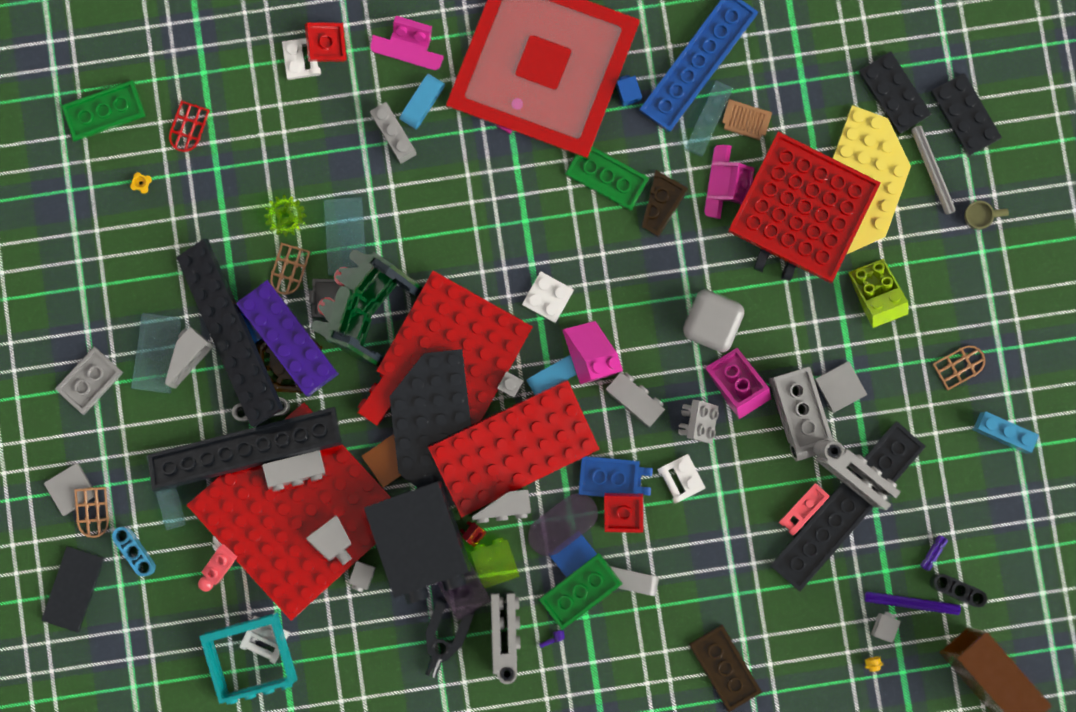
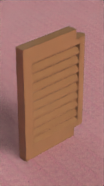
[722,99,772,140]

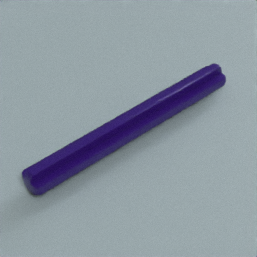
[864,592,961,615]

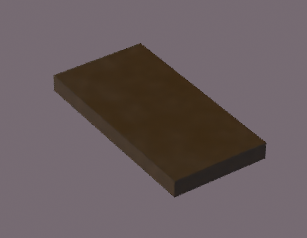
[689,624,762,712]

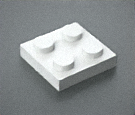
[522,271,574,323]

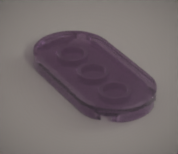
[528,494,598,556]

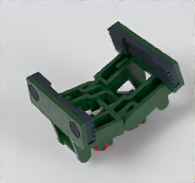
[311,250,423,367]

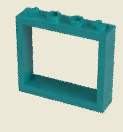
[199,612,298,704]

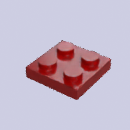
[305,22,347,62]
[604,493,644,533]

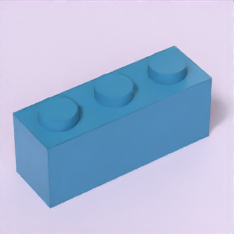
[973,411,1039,454]

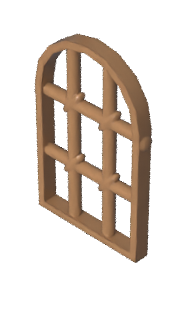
[270,243,311,295]
[932,345,985,391]
[74,487,110,538]

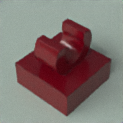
[460,521,487,547]

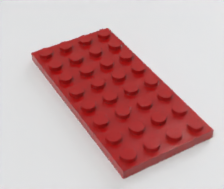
[428,380,600,517]

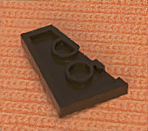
[642,170,688,238]

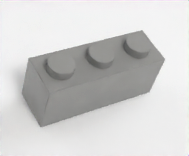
[370,102,417,164]
[605,372,665,428]
[262,450,325,491]

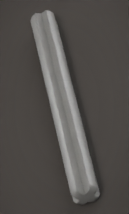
[911,125,956,215]

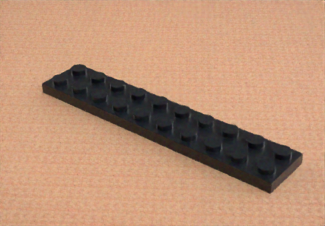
[176,239,284,427]
[148,407,342,492]
[770,421,926,592]

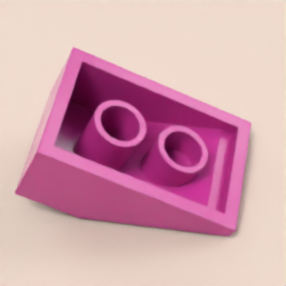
[562,321,623,385]
[705,348,771,419]

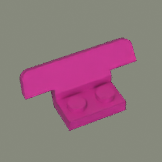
[370,16,444,71]
[704,145,755,219]

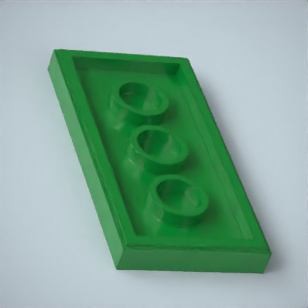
[61,80,146,142]
[565,146,649,211]
[538,553,623,630]

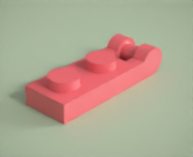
[778,483,830,536]

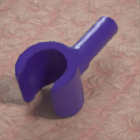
[539,630,565,648]

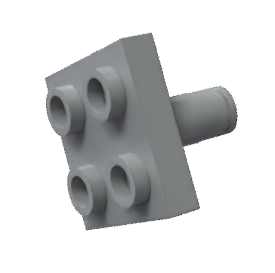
[678,400,719,444]

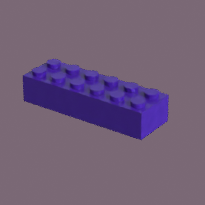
[236,280,339,397]

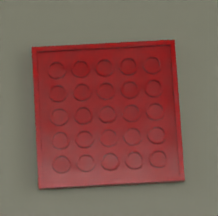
[728,131,881,283]
[377,271,533,425]

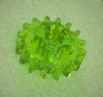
[264,195,306,237]

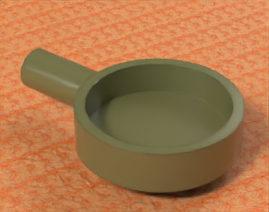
[964,201,1009,230]

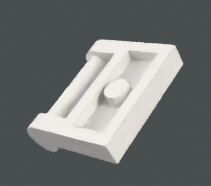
[282,38,321,80]
[657,454,705,504]
[240,616,290,664]

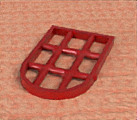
[169,100,210,152]

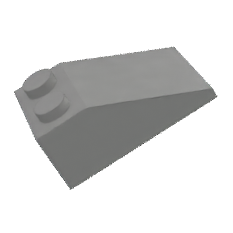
[165,327,214,389]

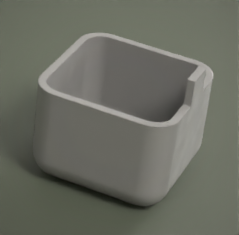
[683,289,744,352]

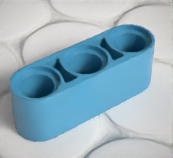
[400,74,445,129]
[526,355,577,395]
[112,527,156,576]

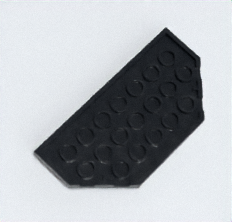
[390,349,471,506]

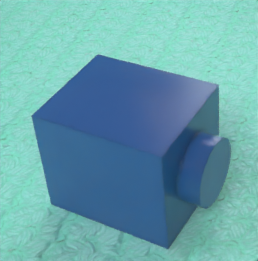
[616,75,642,107]

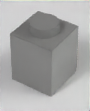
[497,371,524,399]
[349,561,377,592]
[871,611,901,643]

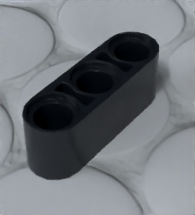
[930,573,987,608]

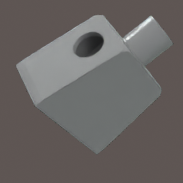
[306,516,352,565]

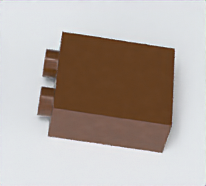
[939,627,1052,712]

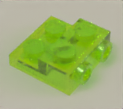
[471,537,520,589]

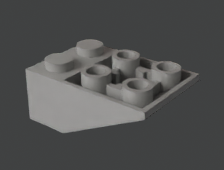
[472,490,531,523]

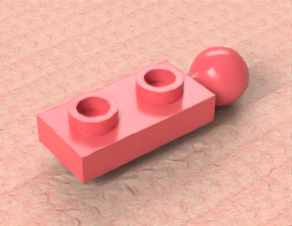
[198,544,237,592]

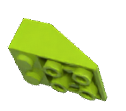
[848,259,908,328]

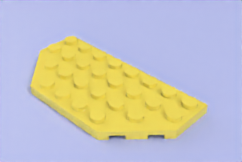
[833,105,911,255]

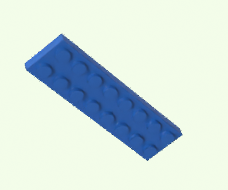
[639,0,758,133]

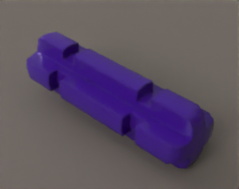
[920,535,948,571]

